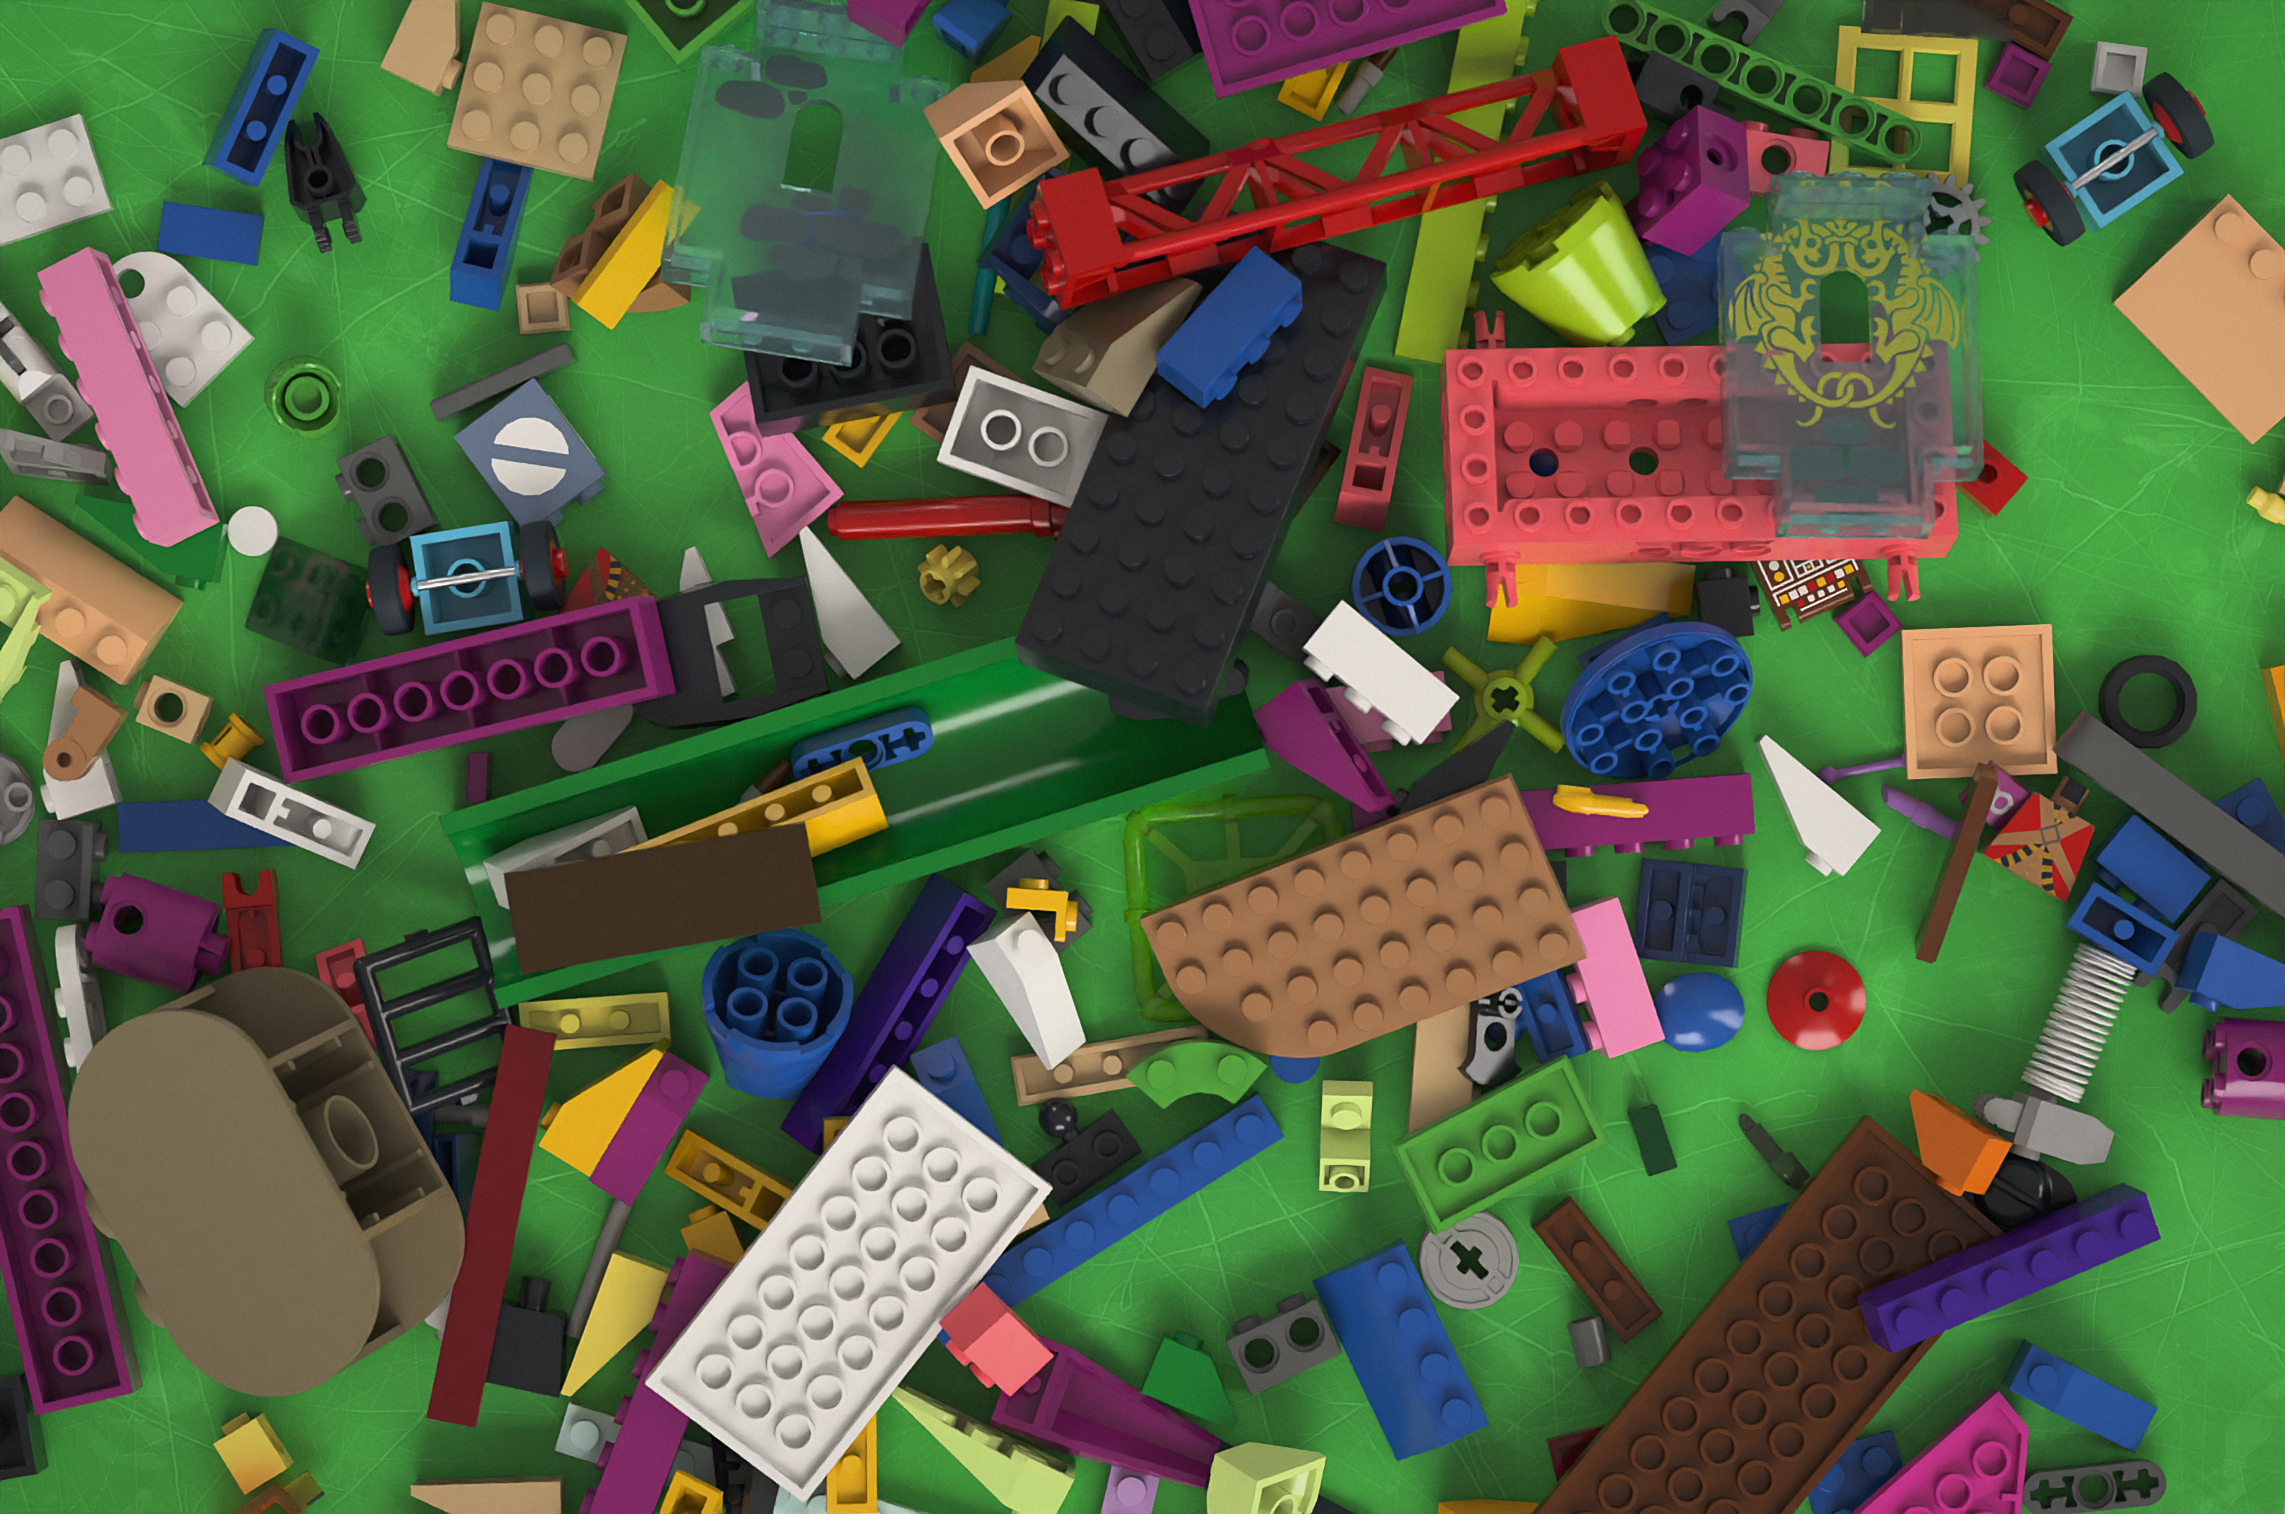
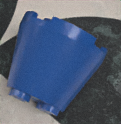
[701,928,853,1100]

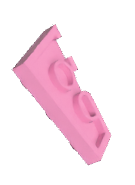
[709,381,846,559]

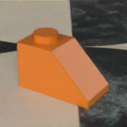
[1909,1089,2013,1196]

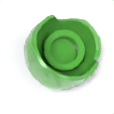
[264,355,342,440]

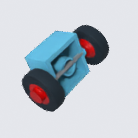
[2013,72,2214,247]
[366,521,569,636]

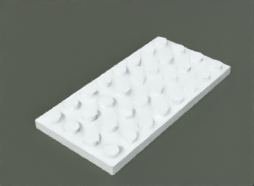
[645,1064,1053,1503]

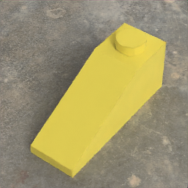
[561,1249,675,1397]

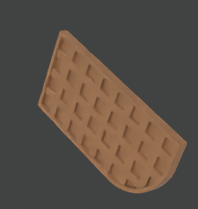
[1140,772,1588,1058]

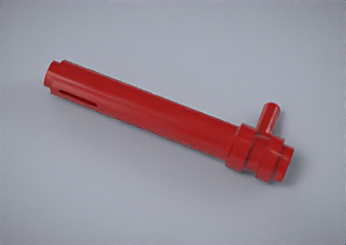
[828,494,1070,544]

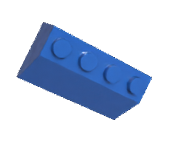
[1312,1238,1489,1461]

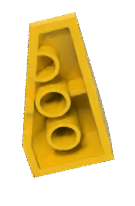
[1486,562,1696,646]

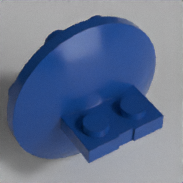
[1561,612,1753,779]

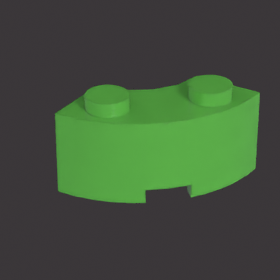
[1125,1038,1268,1109]

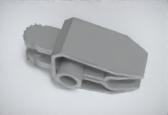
[1971,1085,2114,1165]

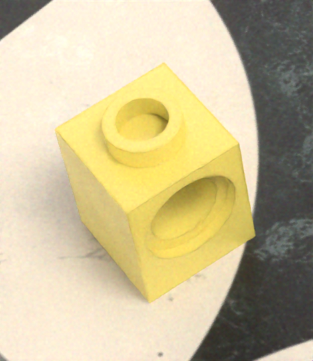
[213,1412,294,1495]

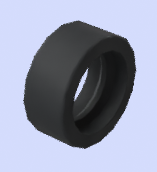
[2098,655,2197,749]

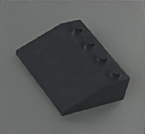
[731,243,958,438]

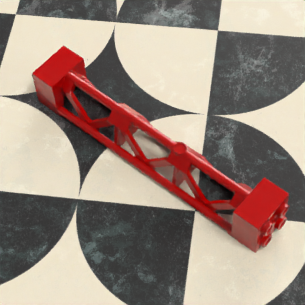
[1026,34,1648,311]

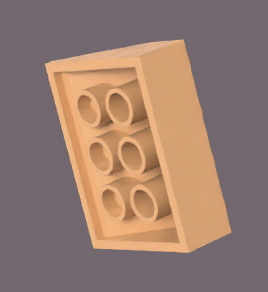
[2112,194,2285,445]

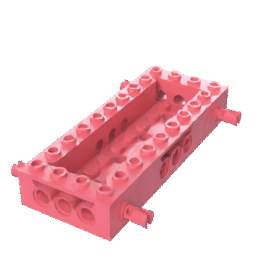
[1438,305,1959,608]

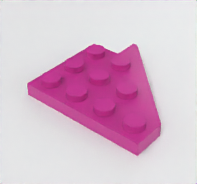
[1851,1388,2029,1514]

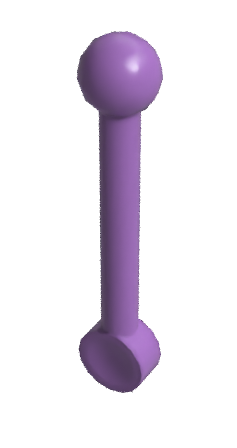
[1818,752,1905,785]

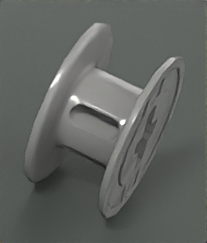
[1417,1210,1519,1310]

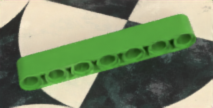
[1601,0,1923,166]

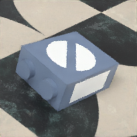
[454,377,610,529]

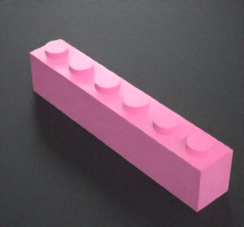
[37,247,220,547]

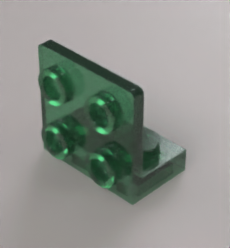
[245,536,373,666]

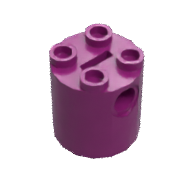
[83,872,230,996]
[2200,1017,2285,1120]

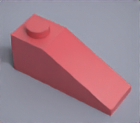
[1333,366,1414,532]

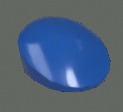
[1653,972,1745,1052]

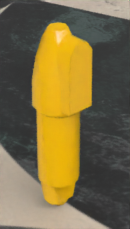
[1553,785,1649,818]

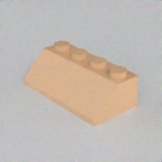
[0,495,184,685]

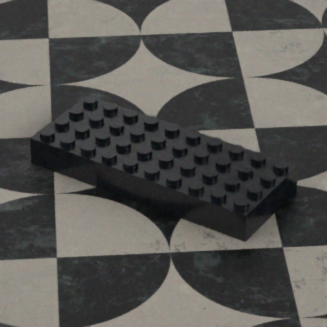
[1014,200,1387,730]

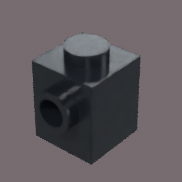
[1694,568,1760,638]

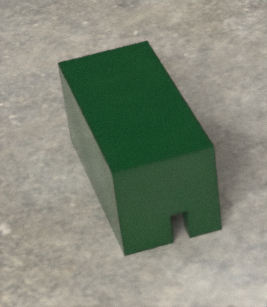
[1627,1104,1677,1177]

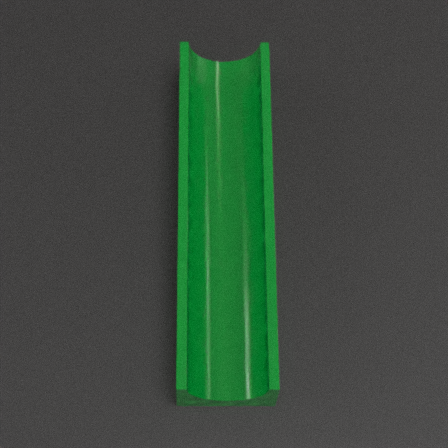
[439,634,1270,1009]

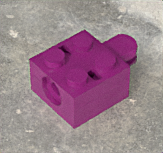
[1624,105,1750,257]

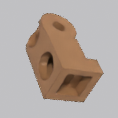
[43,685,129,782]

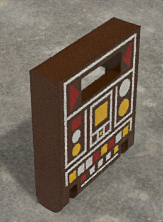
[1749,559,1873,632]

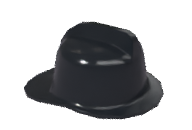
[1965,1149,2077,1233]

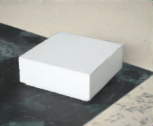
[2089,41,2147,99]

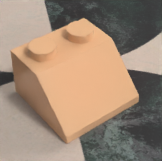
[922,80,1070,210]

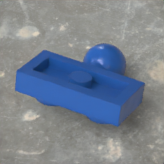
[1486,968,1591,1064]

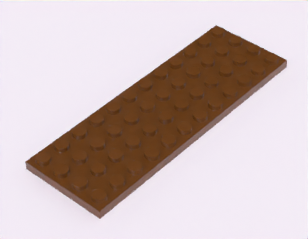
[1532,1114,2004,1514]

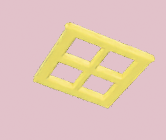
[1824,25,1979,190]

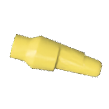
[2246,486,2285,526]

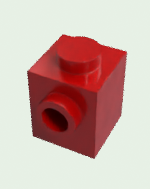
[1954,439,2028,517]

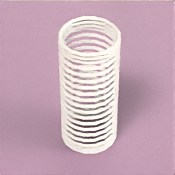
[2021,943,2138,1104]

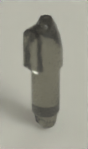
[1738,1114,1810,1191]

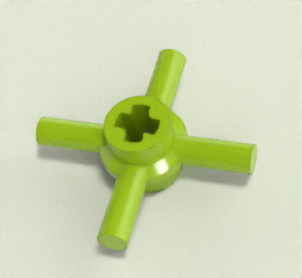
[1439,635,1565,754]

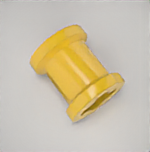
[199,712,266,770]

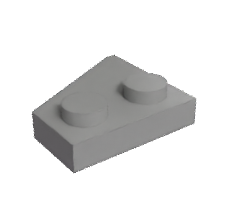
[0,429,114,486]

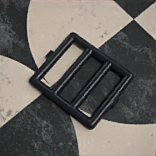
[353,916,517,1118]

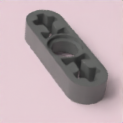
[2022,1458,2166,1514]

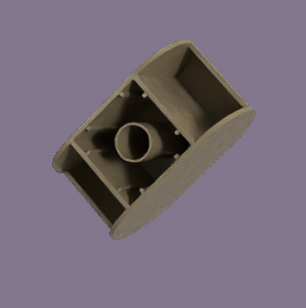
[68,967,465,1397]

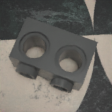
[335,434,440,546]
[1226,1292,1342,1396]

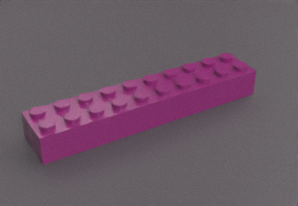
[0,904,143,1416]

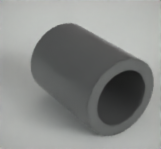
[1567,1315,1612,1368]

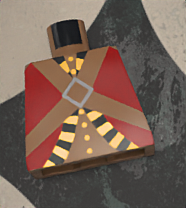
[1977,775,2095,902]

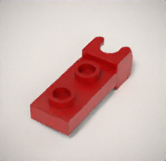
[222,869,284,973]

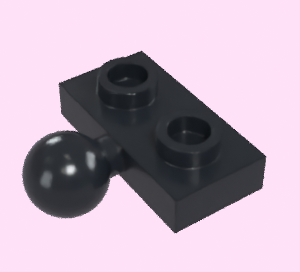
[1031,1098,1142,1208]

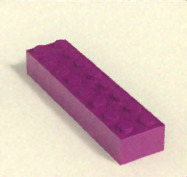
[263,595,676,784]

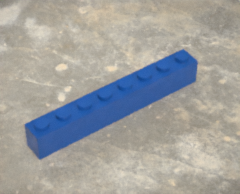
[937,1091,1284,1349]

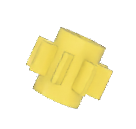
[917,544,981,608]

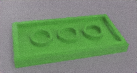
[1388,1053,1610,1235]

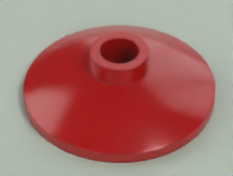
[1766,951,1866,1050]

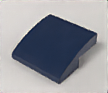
[1634,858,1748,968]

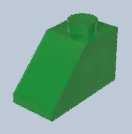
[1141,1329,1237,1431]

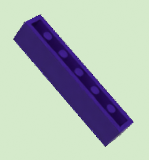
[780,873,998,1156]
[1856,1183,2161,1353]

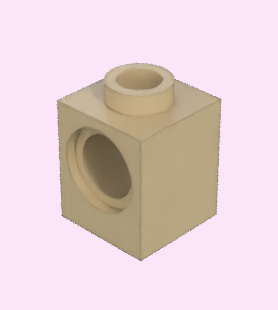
[133,675,217,744]

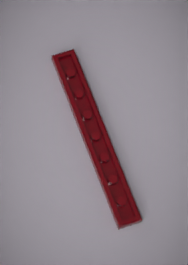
[426,1024,557,1428]

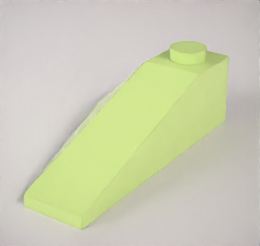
[891,1381,1076,1514]
[1206,1442,1326,1514]

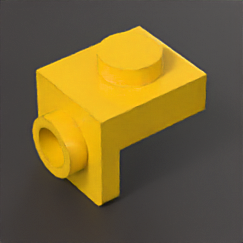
[1006,878,1078,942]

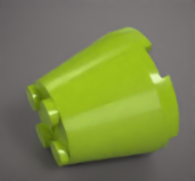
[1489,180,1667,348]

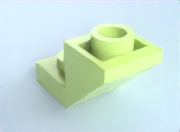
[1319,1080,1373,1193]

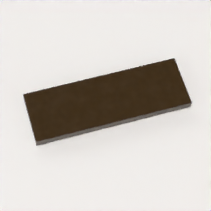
[504,821,822,974]

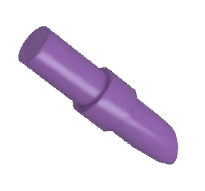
[1881,785,1957,841]

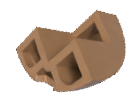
[550,173,691,313]

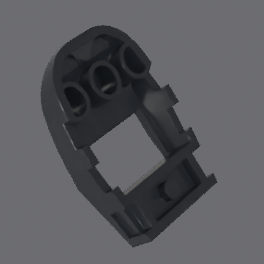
[631,575,830,730]

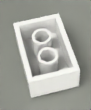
[1302,600,1460,746]

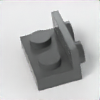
[35,819,109,922]

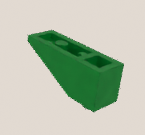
[75,493,229,590]

